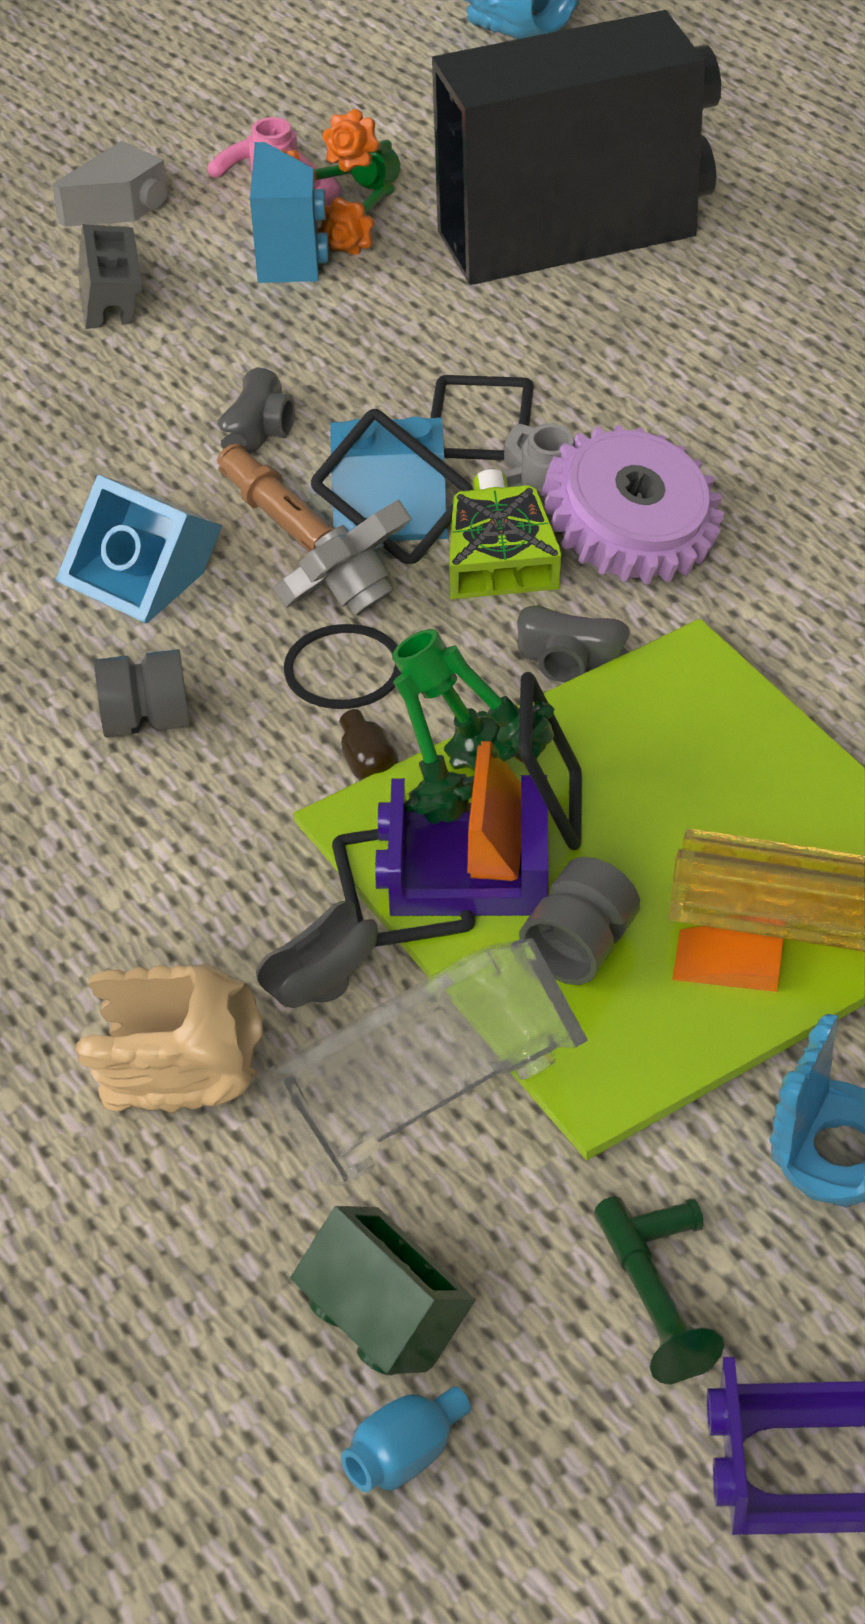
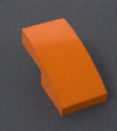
[672,924,785,992]

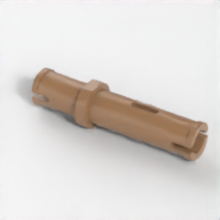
[217,443,335,552]

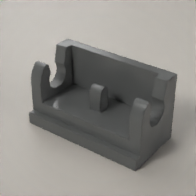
[77,224,143,329]

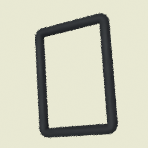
[430,375,534,460]
[311,409,473,564]
[519,672,582,850]
[332,829,475,947]

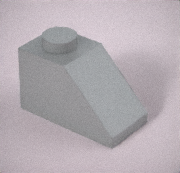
[52,141,168,227]

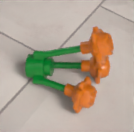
[280,109,400,255]

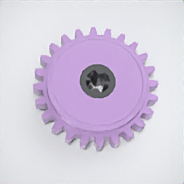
[541,425,724,584]

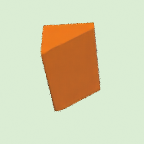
[467,741,521,881]

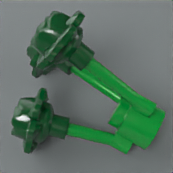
[392,629,555,825]

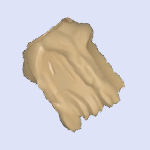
[75,963,263,1113]

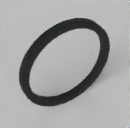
[284,624,401,709]

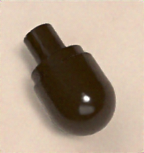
[339,709,399,781]

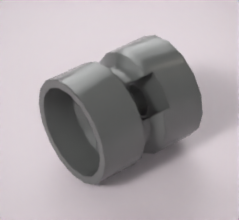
[94,649,190,737]
[519,857,640,985]

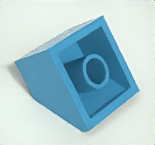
[250,142,329,283]
[330,417,448,541]
[55,474,222,623]

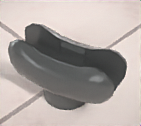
[217,367,295,454]
[517,605,630,682]
[256,900,378,1008]

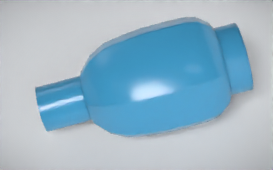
[341,1386,471,1492]

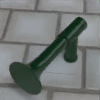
[594,1196,724,1385]

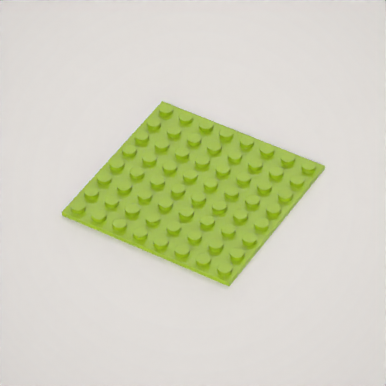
[293,618,865,1161]

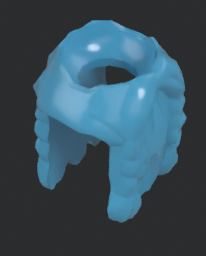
[464,0,580,39]
[769,1014,865,1208]

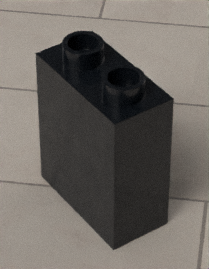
[432,10,721,285]

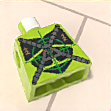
[449,469,561,599]

